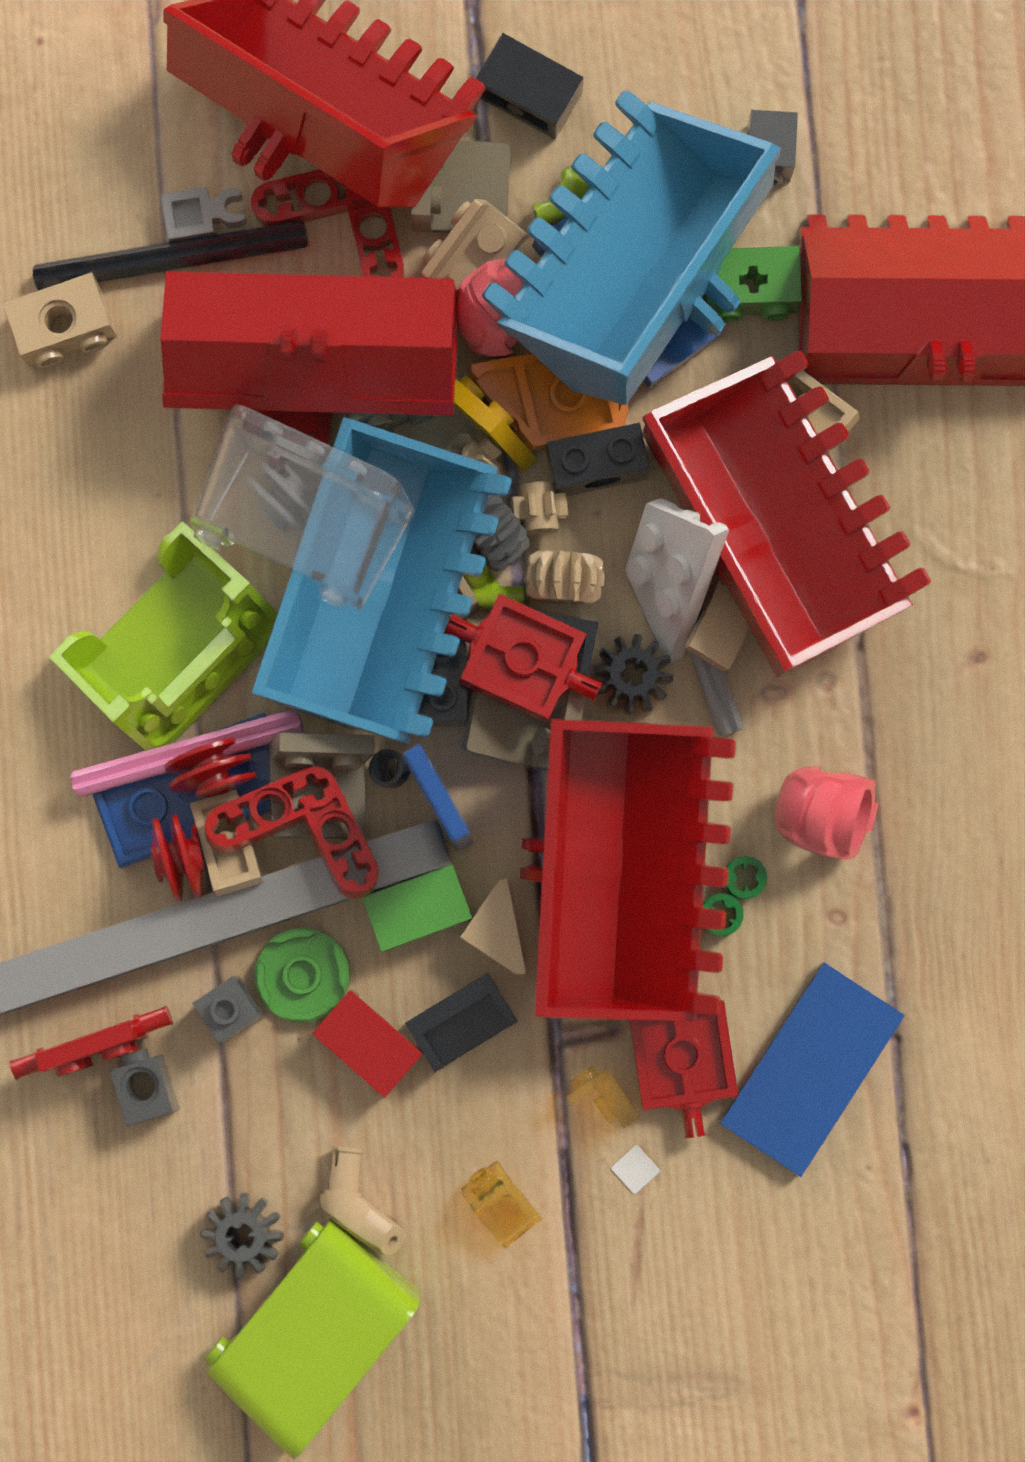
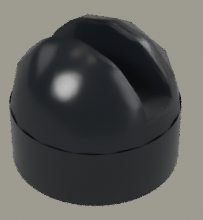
[369,749,411,788]

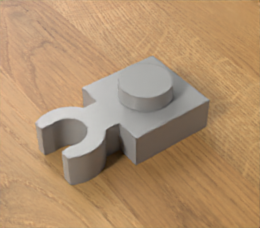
[161,187,247,242]

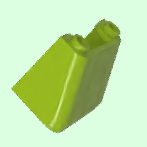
[49,521,278,751]
[204,1218,420,1459]

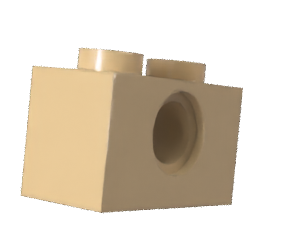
[2,273,117,368]

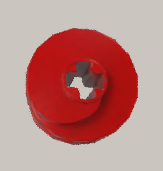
[164,738,257,799]
[151,814,205,902]

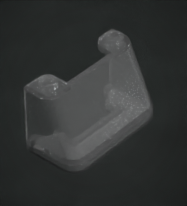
[189,405,415,611]

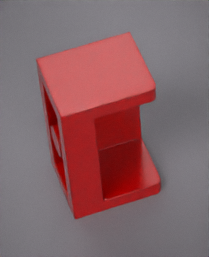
[312,989,423,1098]

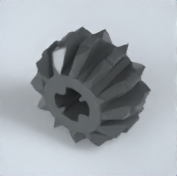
[471,495,530,571]
[200,1192,284,1278]

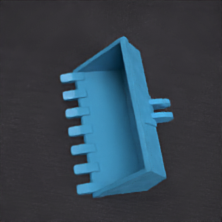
[482,90,781,405]
[252,417,512,744]

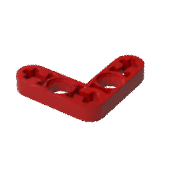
[251,169,405,278]
[204,766,379,899]

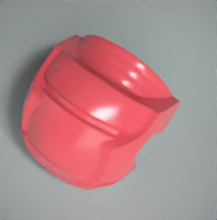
[456,258,523,358]
[775,766,879,860]

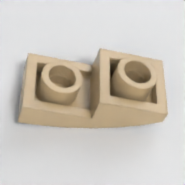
[683,576,749,671]

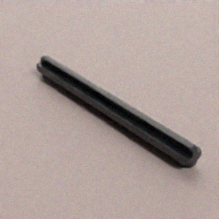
[32,220,308,291]

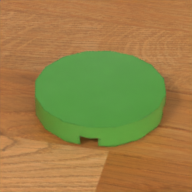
[255,928,350,1022]

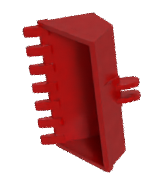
[163,0,486,207]
[798,214,1025,386]
[160,271,458,416]
[642,350,931,677]
[520,719,736,1021]

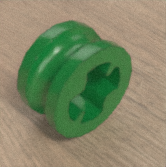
[725,856,767,899]
[703,893,743,936]

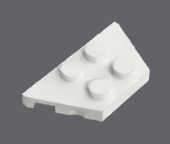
[625,498,729,662]

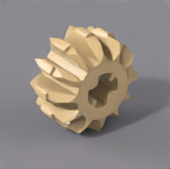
[524,550,605,605]

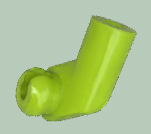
[532,166,590,224]
[463,564,526,610]

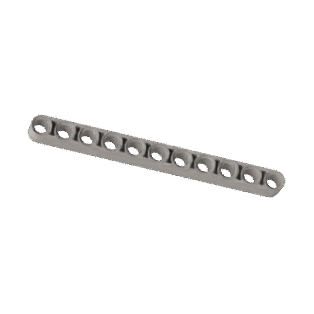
[0,820,452,1016]

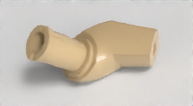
[320,1146,407,1256]

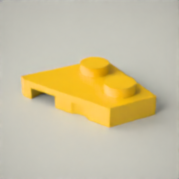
[454,375,537,473]

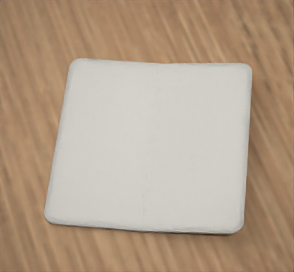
[611,1145,660,1194]

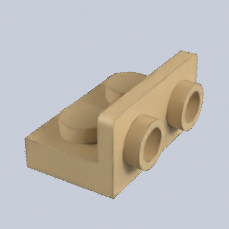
[420,199,529,291]

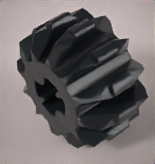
[592,634,673,715]

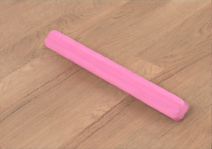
[71,709,303,797]

